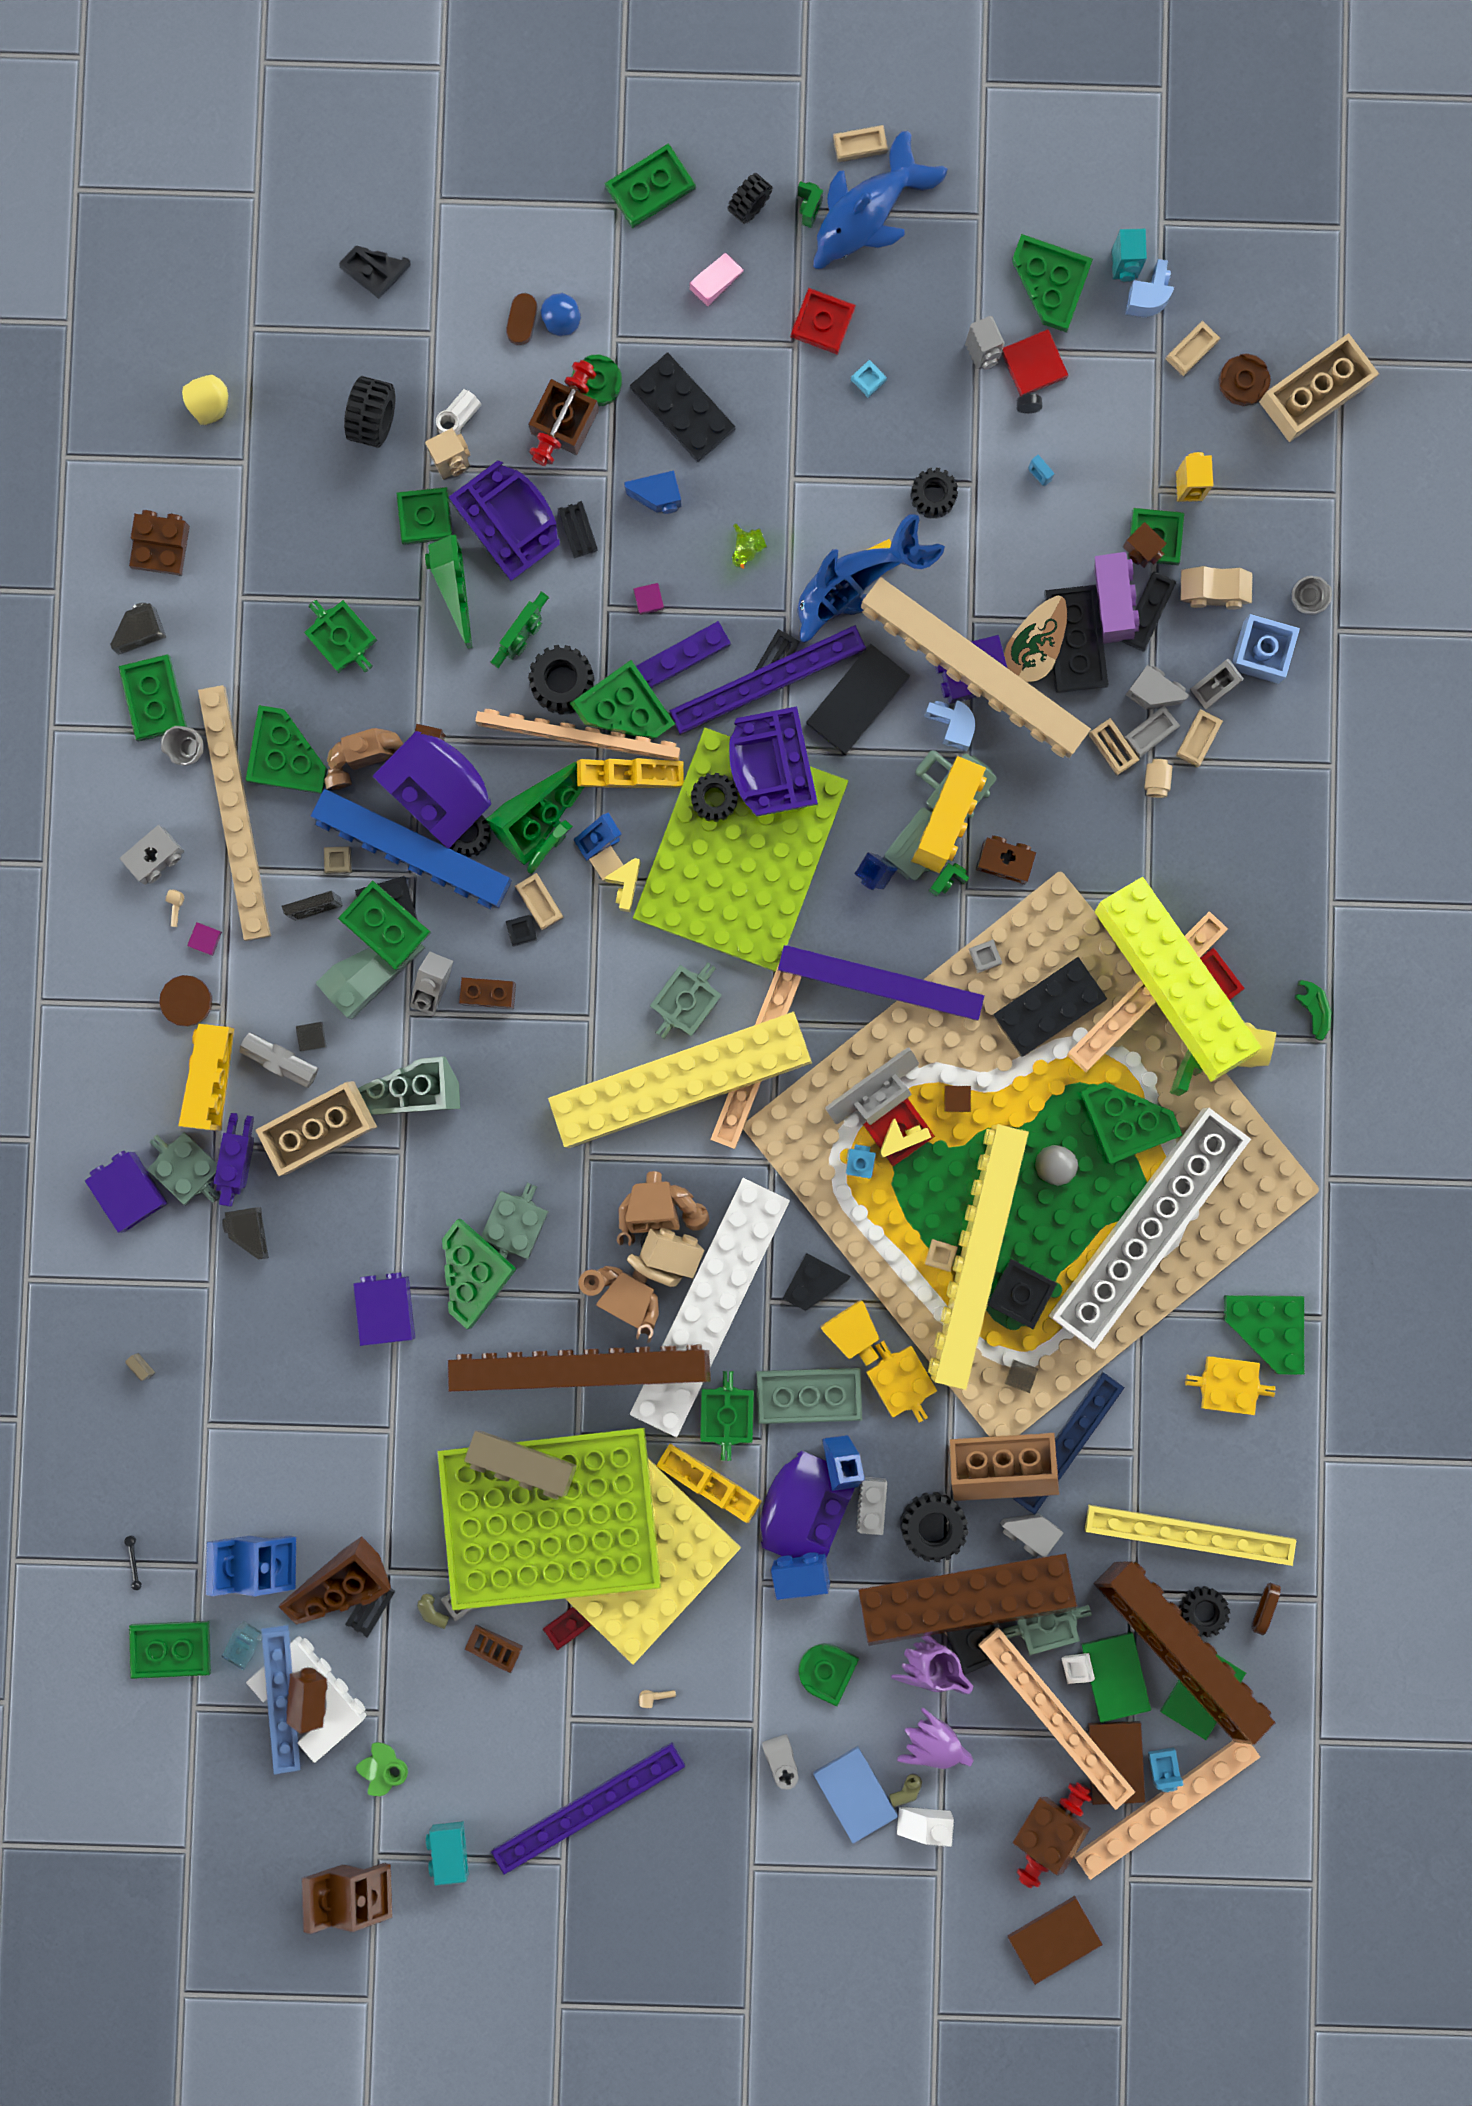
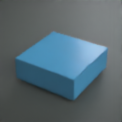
[1028,454,1055,487]

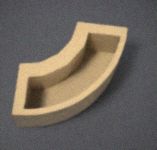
[1181,566,1252,609]

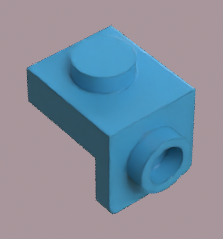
[846,1144,876,1178]
[1148,1747,1184,1792]

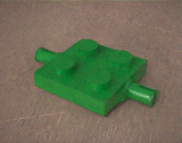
[490,591,549,669]
[304,600,378,673]
[700,1371,754,1461]

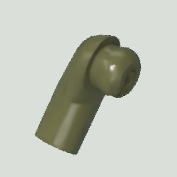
[417,1594,449,1629]
[889,1774,922,1808]

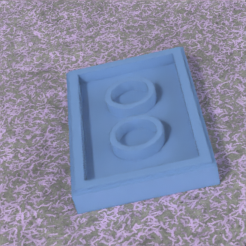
[813,1746,898,1843]

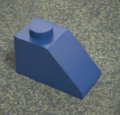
[624,470,682,514]

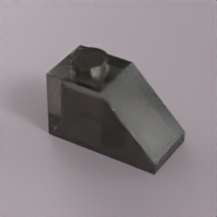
[110,602,166,655]
[222,1207,269,1260]

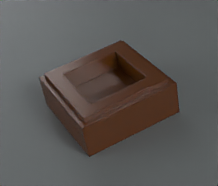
[944,1086,971,1112]

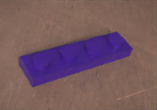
[636,621,731,688]

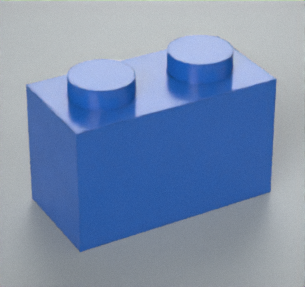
[771,1553,830,1600]

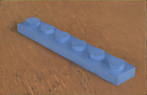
[261,1625,300,1774]

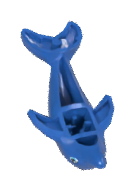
[813,131,947,269]
[797,514,945,642]

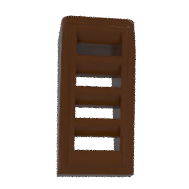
[465,1625,523,1673]

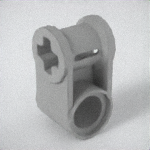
[762,1734,798,1790]

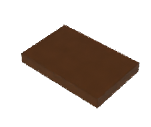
[1088,1721,1145,1805]
[1007,1896,1103,1985]

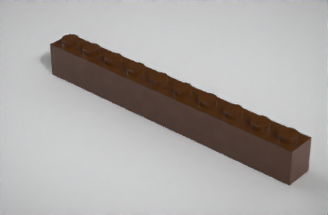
[448,1345,711,1392]

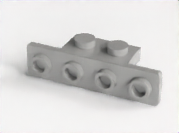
[825,1047,919,1125]

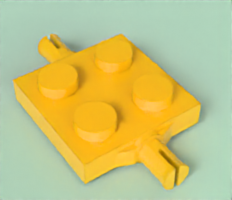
[866,1340,937,1423]
[1185,1356,1275,1415]

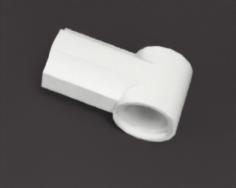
[436,389,481,435]

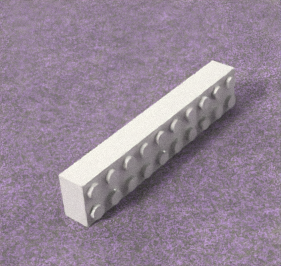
[1048,1108,1251,1350]
[630,1178,790,1437]

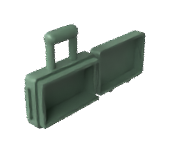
[884,750,996,881]

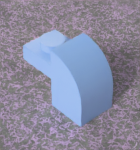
[1126,259,1174,317]
[924,700,975,751]

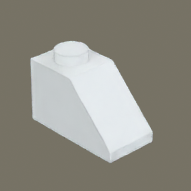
[897,1807,954,1847]

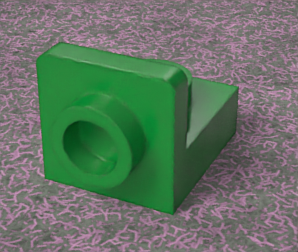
[798,181,823,228]
[928,863,969,897]

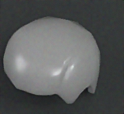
[1292,576,1332,615]
[161,726,204,766]
[1035,1145,1078,1186]

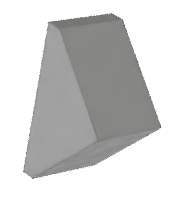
[1190,659,1244,709]

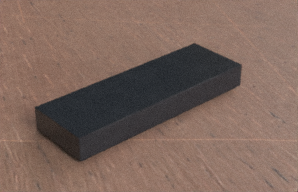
[1121,571,1177,652]

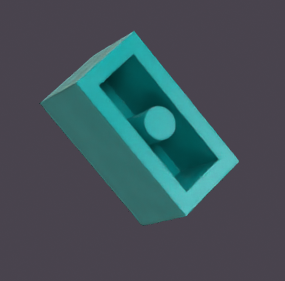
[1112,228,1147,282]
[426,1821,469,1885]

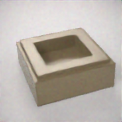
[324,846,352,874]
[125,1353,155,1381]

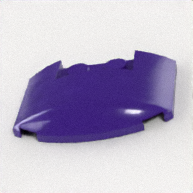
[449,460,560,581]
[729,706,818,817]
[373,731,491,849]
[760,1450,855,1558]

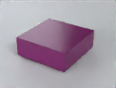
[633,583,664,615]
[187,922,222,956]

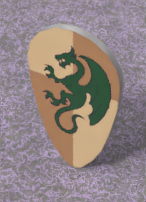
[1004,596,1067,682]

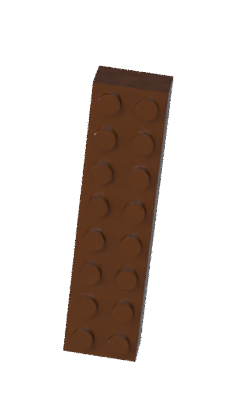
[858,1553,1077,1646]
[1093,1561,1276,1745]

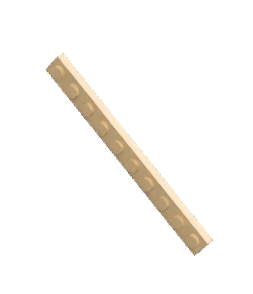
[198,685,271,941]

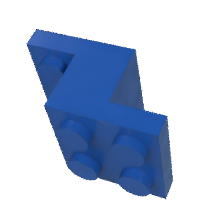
[206,1536,296,1596]

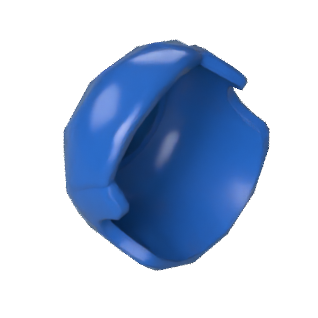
[541,293,581,336]

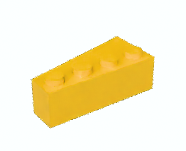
[911,756,987,873]
[178,1023,235,1131]

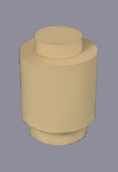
[1144,759,1173,798]

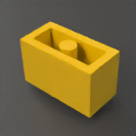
[1176,452,1213,502]

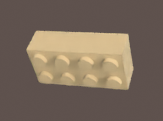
[1260,333,1379,443]
[255,1081,377,1176]

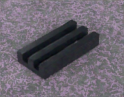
[558,501,598,558]
[754,629,800,671]
[345,1588,395,1638]

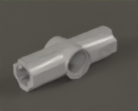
[239,1032,319,1088]

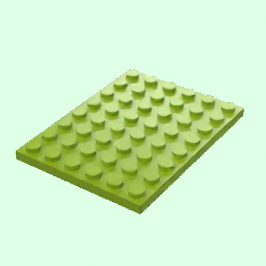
[633,727,849,972]
[437,1428,661,1610]

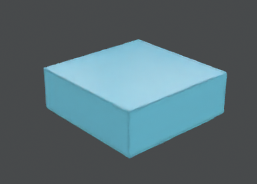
[851,360,887,397]

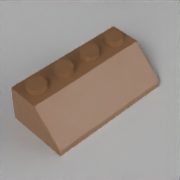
[950,1433,1059,1501]

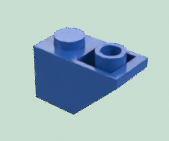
[822,1435,865,1491]

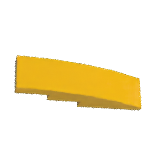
[577,758,684,788]
[656,1444,762,1523]

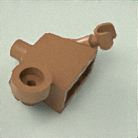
[324,728,404,791]
[617,1171,709,1246]
[578,1266,659,1343]

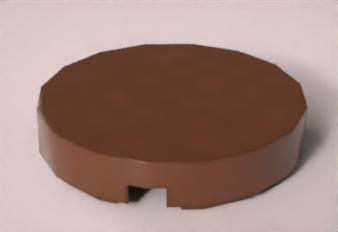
[1219,353,1271,406]
[159,975,213,1027]

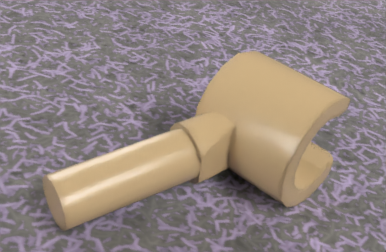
[166,889,185,927]
[638,1690,676,1708]

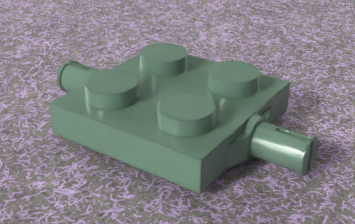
[650,962,722,1039]
[147,1132,220,1206]
[481,1182,549,1259]
[1003,1605,1092,1655]

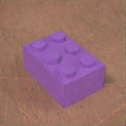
[1094,552,1139,643]

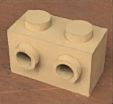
[425,428,471,480]
[639,1228,704,1278]

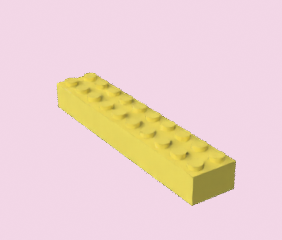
[548,1012,812,1148]
[928,1124,1029,1390]

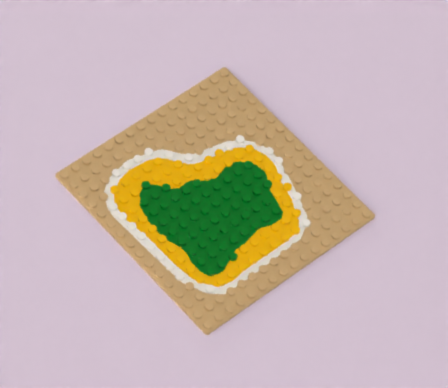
[743,872,1319,1437]

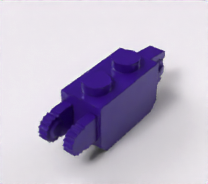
[214,1113,254,1207]

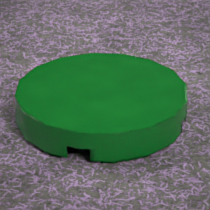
[572,354,622,407]

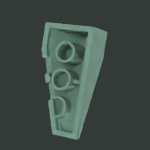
[316,944,425,1019]
[358,1057,461,1115]

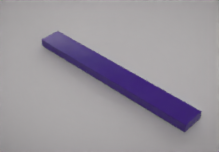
[669,625,866,735]
[777,945,985,1021]
[491,1742,685,1875]

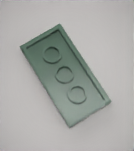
[756,1368,862,1424]

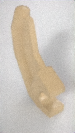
[627,1254,683,1287]

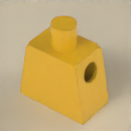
[820,1299,879,1366]

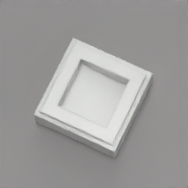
[1062,1653,1095,1684]

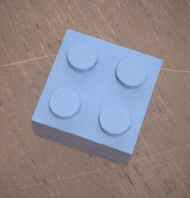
[1232,614,1300,684]

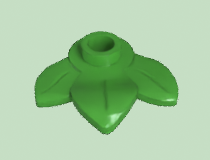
[356,1742,408,1796]

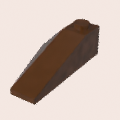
[279,1536,391,1625]

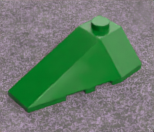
[425,535,473,649]
[486,762,584,865]

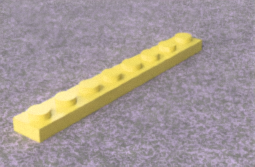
[1085,1505,1296,1566]

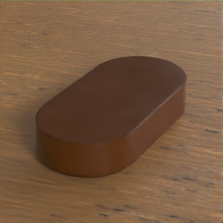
[506,293,538,345]
[1252,1582,1281,1636]

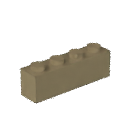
[464,1430,577,1499]

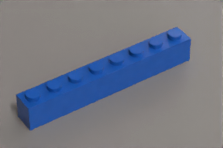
[311,789,512,910]

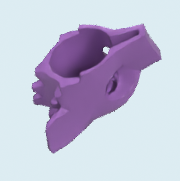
[891,1636,973,1694]
[897,1708,974,1769]

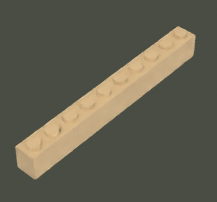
[861,577,1091,758]

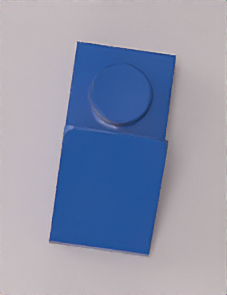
[573,812,622,861]

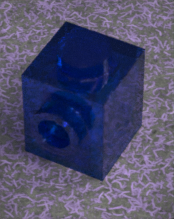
[854,852,897,890]

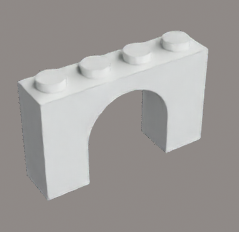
[246,1636,367,1763]

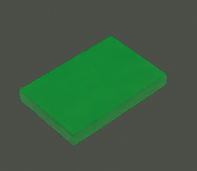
[605,143,696,228]
[118,654,187,742]
[338,880,431,971]
[129,1621,211,1679]
[1081,1632,1151,1723]
[1160,1654,1246,1740]

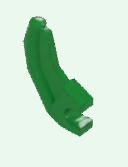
[527,820,573,874]
[1295,980,1332,1041]

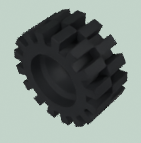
[727,173,773,224]
[911,467,958,518]
[691,773,738,822]
[450,815,492,857]
[1179,1586,1230,1637]

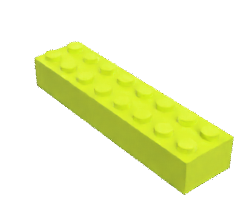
[1094,877,1262,1082]

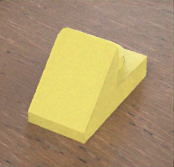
[604,858,641,912]
[879,1118,931,1158]

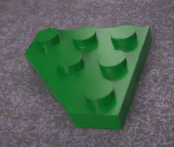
[1012,234,1093,333]
[570,660,675,740]
[246,705,328,794]
[1080,1082,1183,1164]
[442,1219,517,1329]
[1224,1295,1304,1375]

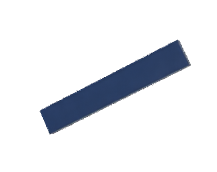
[1013,1372,1125,1515]

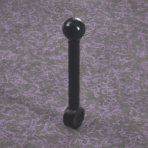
[124,1536,142,1591]

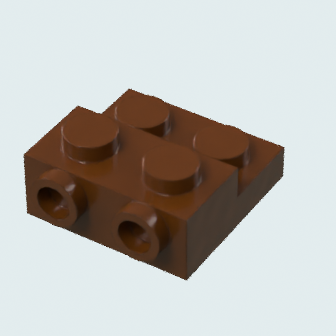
[129,510,190,576]

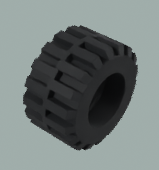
[344,376,396,448]
[528,645,595,715]
[900,1492,968,1563]

